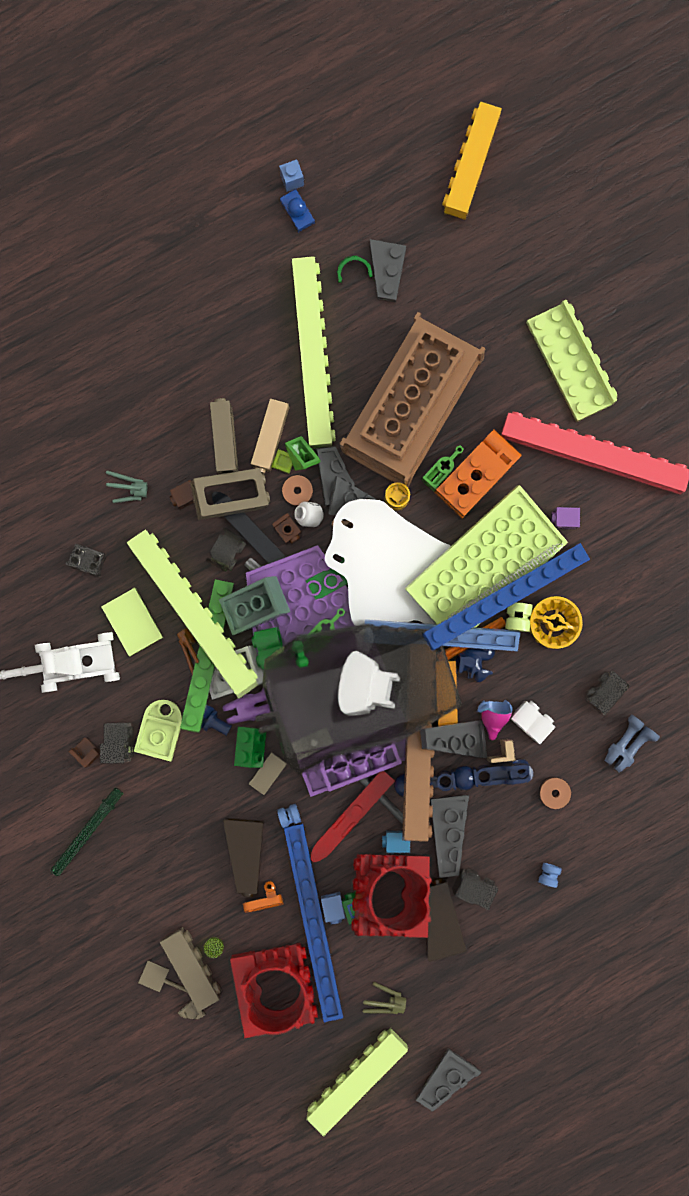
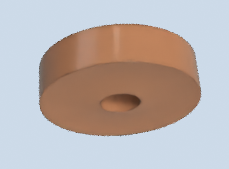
[282,475,313,506]
[539,777,571,809]

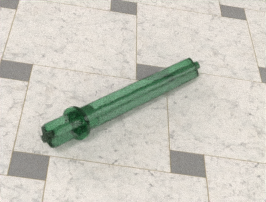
[51,788,123,877]

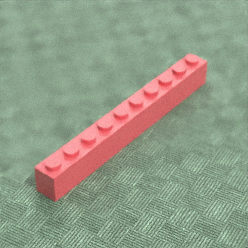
[501,412,689,495]

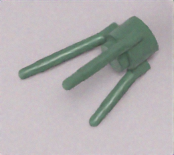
[106,471,147,503]

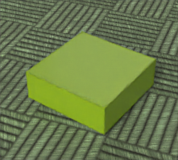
[271,449,293,474]

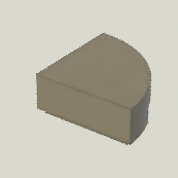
[178,1000,206,1019]

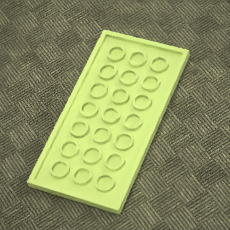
[405,485,568,627]

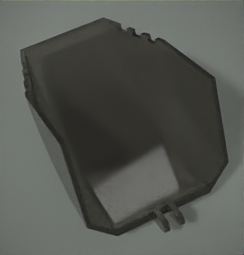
[255,624,462,775]

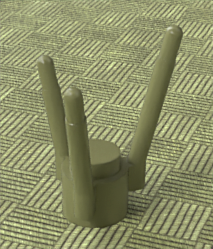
[362,982,406,1014]

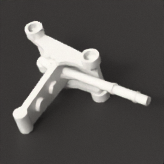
[0,632,120,693]

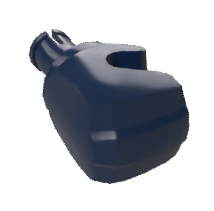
[183,704,232,736]

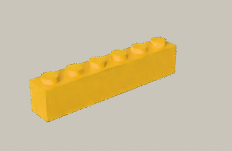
[442,102,502,220]

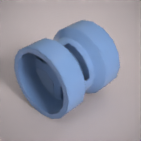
[277,803,301,828]
[538,863,562,888]

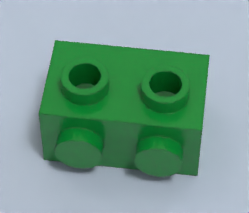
[234,727,267,768]

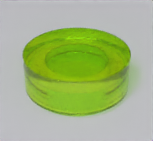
[204,937,224,958]

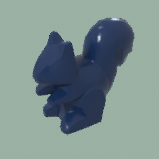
[456,648,495,682]

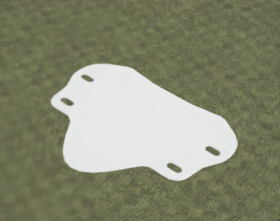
[325,499,451,634]

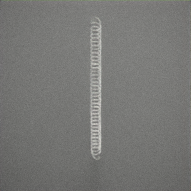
[448,544,563,619]

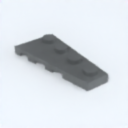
[420,720,487,758]
[430,795,469,878]

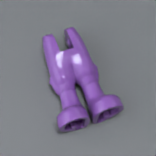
[223,682,280,724]

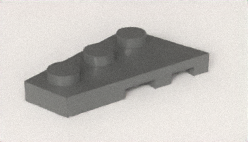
[316,447,355,506]

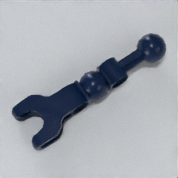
[394,759,533,797]

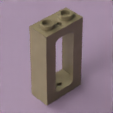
[210,398,239,475]
[190,468,270,520]

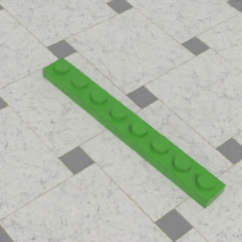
[180,579,234,733]

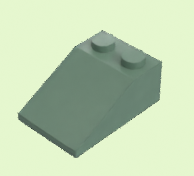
[219,576,290,635]

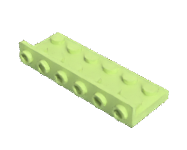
[526,300,617,422]

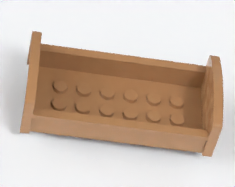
[340,312,485,488]

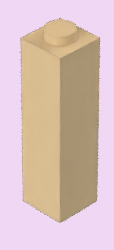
[251,399,289,474]

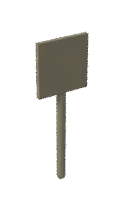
[138,961,188,993]

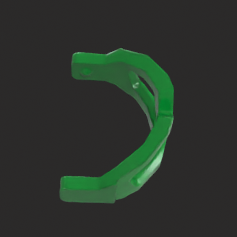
[337,256,373,283]

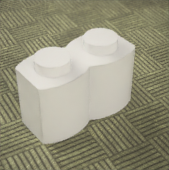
[510,701,555,744]

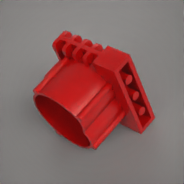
[351,854,432,937]
[230,942,318,1038]

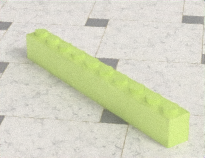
[292,257,336,449]
[126,529,258,699]

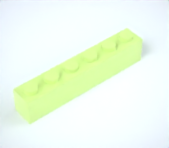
[307,1028,408,1136]

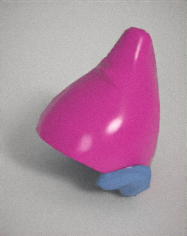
[477,700,513,740]

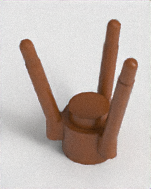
[177,628,199,675]

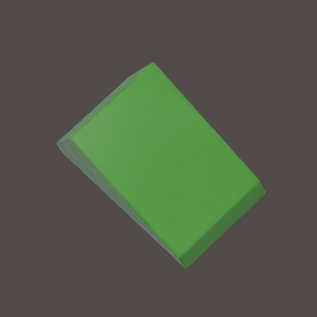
[285,436,320,471]

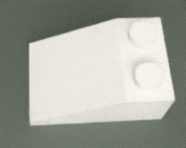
[210,645,267,700]

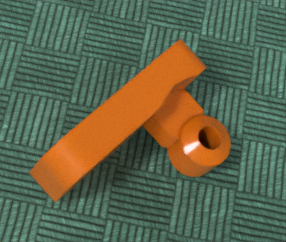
[243,881,284,913]

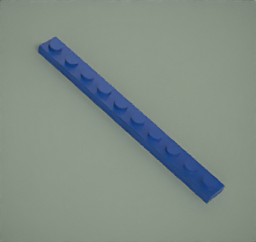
[422,543,590,651]
[284,823,343,1022]

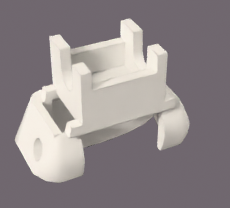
[338,651,400,716]

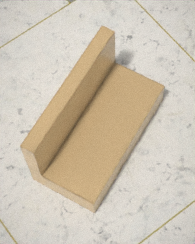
[487,739,515,763]

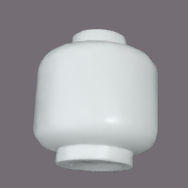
[294,501,324,527]

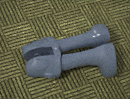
[605,714,660,773]

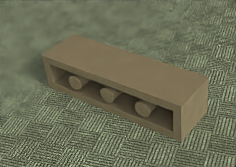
[160,927,222,1012]

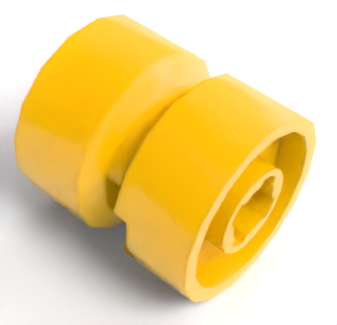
[384,482,410,511]

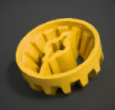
[529,596,582,649]

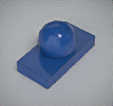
[280,189,315,232]

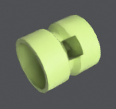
[505,603,533,632]

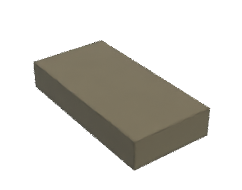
[249,752,287,795]

